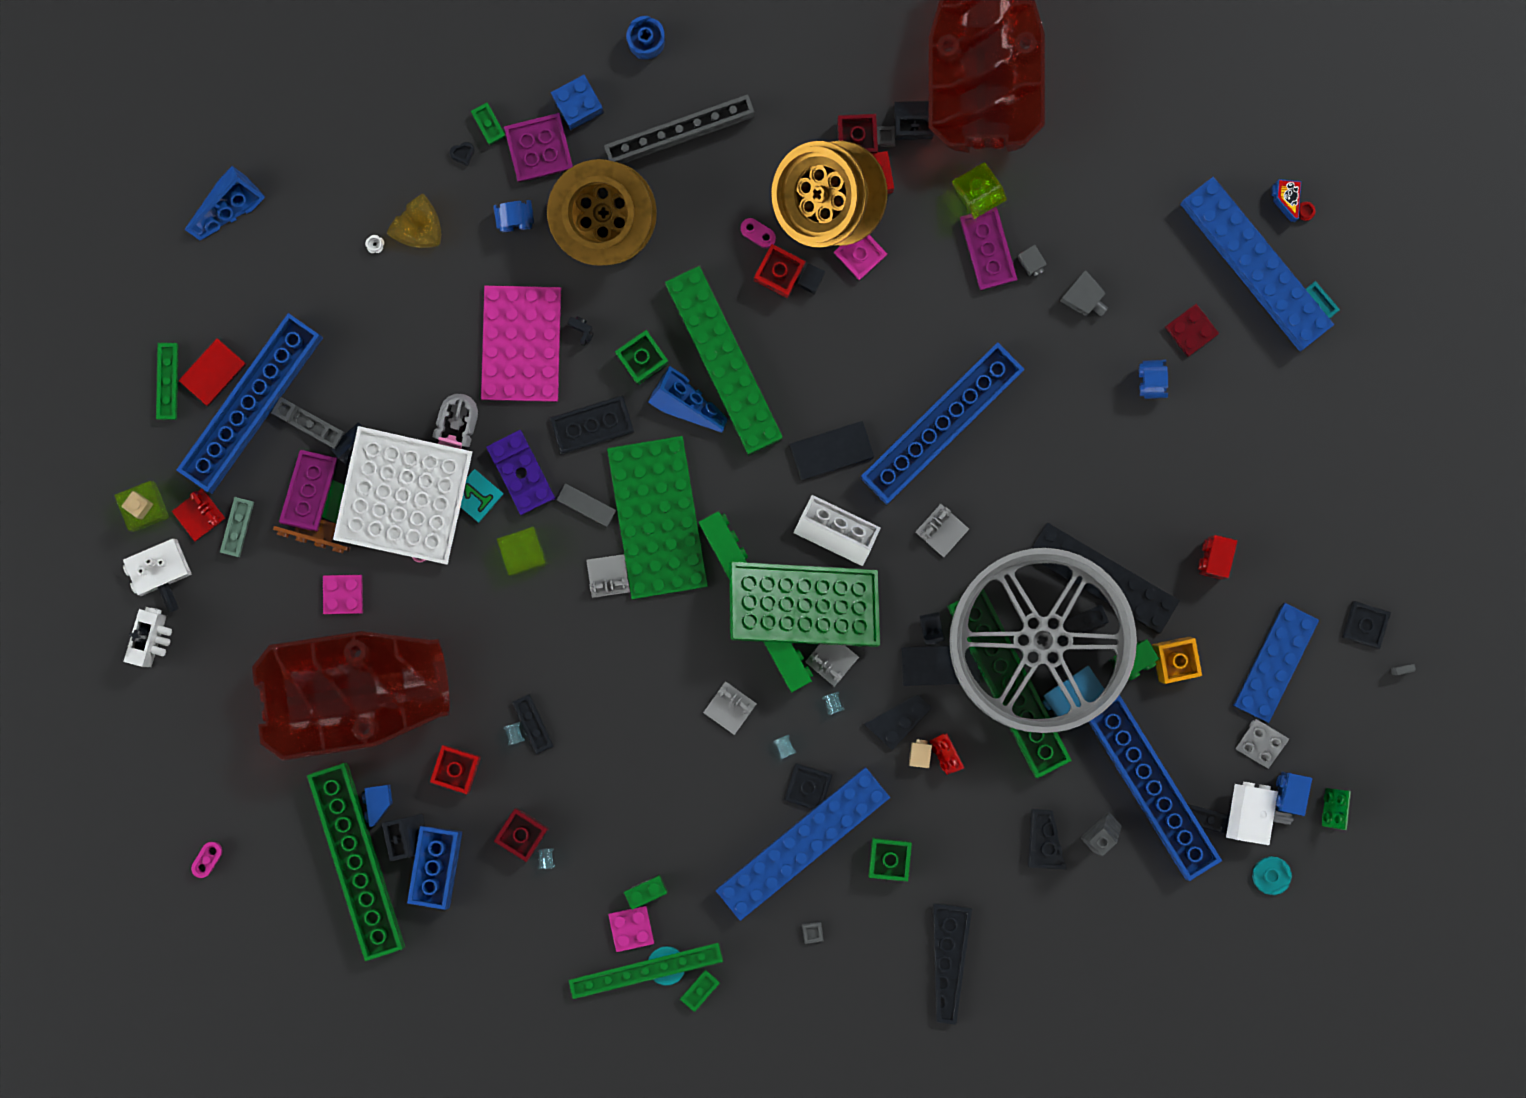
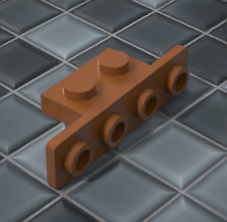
[273,520,350,554]

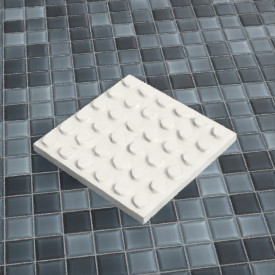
[333,426,472,564]

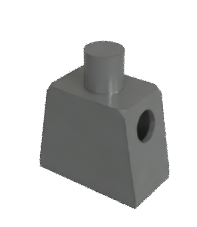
[1060,270,1108,316]

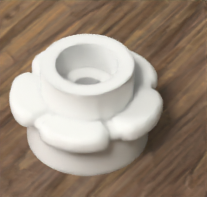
[365,235,384,253]

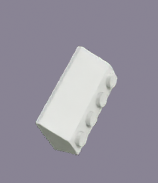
[794,495,881,566]

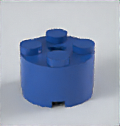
[626,16,665,59]
[493,200,535,233]
[1138,360,1168,399]

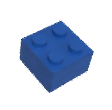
[551,75,604,130]
[1275,772,1312,816]

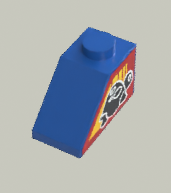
[1271,179,1301,222]

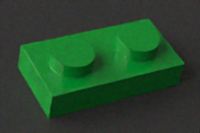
[471,102,506,146]
[680,969,720,1012]

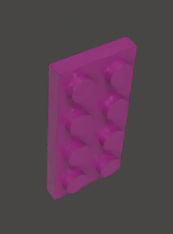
[960,207,1017,291]
[279,450,338,532]

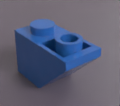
[362,785,393,827]

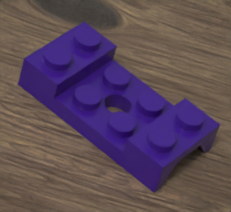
[486,430,556,516]

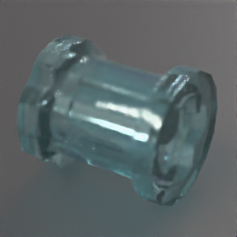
[823,691,845,715]
[503,722,525,745]
[773,735,796,759]
[536,848,555,869]

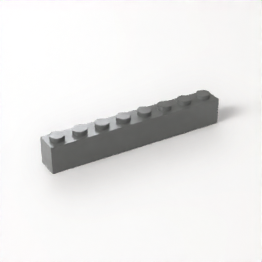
[604,94,754,164]

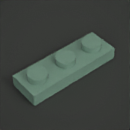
[220,497,254,558]

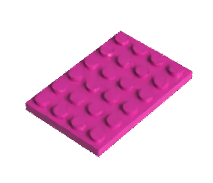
[481,286,561,402]

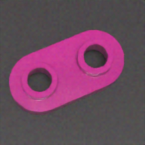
[741,218,776,248]
[191,842,223,878]

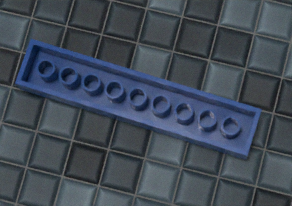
[1180,176,1334,352]
[176,313,323,494]
[860,342,1025,505]
[1088,695,1222,881]
[716,767,890,921]

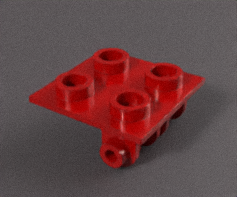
[172,488,225,541]
[929,733,964,775]

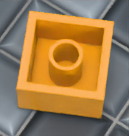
[1152,637,1202,684]

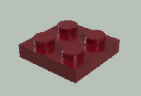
[1165,303,1219,357]

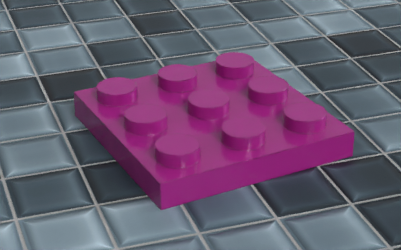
[504,113,573,183]

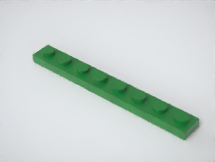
[569,943,724,999]

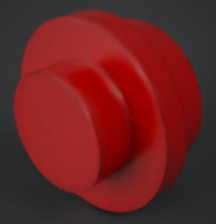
[1299,202,1316,221]

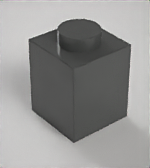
[1017,245,1047,277]

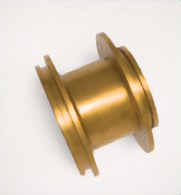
[772,141,887,247]
[547,159,657,265]

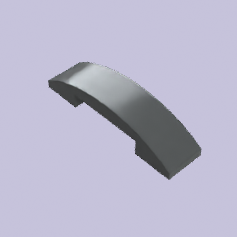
[271,397,345,449]

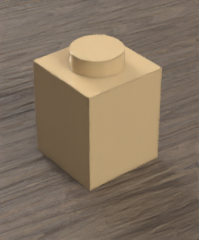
[121,491,153,519]
[909,739,932,768]

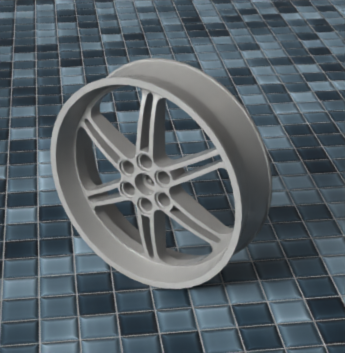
[950,548,1137,733]

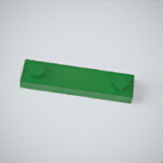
[156,343,179,420]

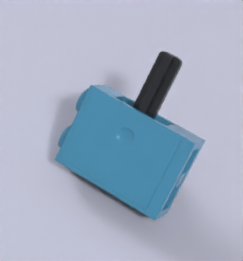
[1042,657,1104,718]

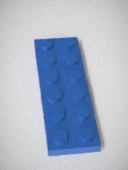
[1233,603,1319,723]

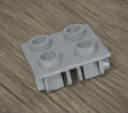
[916,504,969,557]
[587,554,630,598]
[805,644,859,687]
[703,681,757,735]
[1235,719,1289,769]

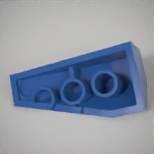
[185,166,265,240]
[649,366,728,432]

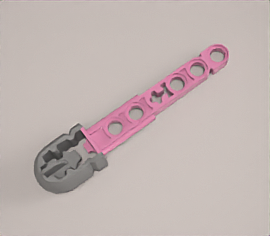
[412,394,478,562]

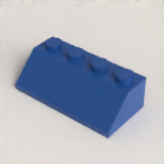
[407,826,462,910]

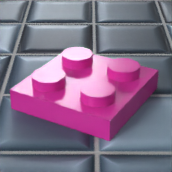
[834,235,887,281]
[323,575,363,614]
[608,905,654,952]

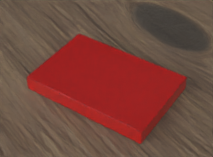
[179,338,246,406]

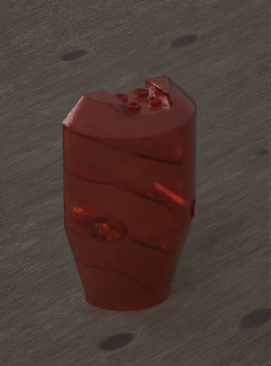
[929,0,1045,153]
[252,631,450,761]

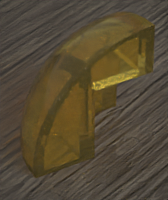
[387,194,441,248]

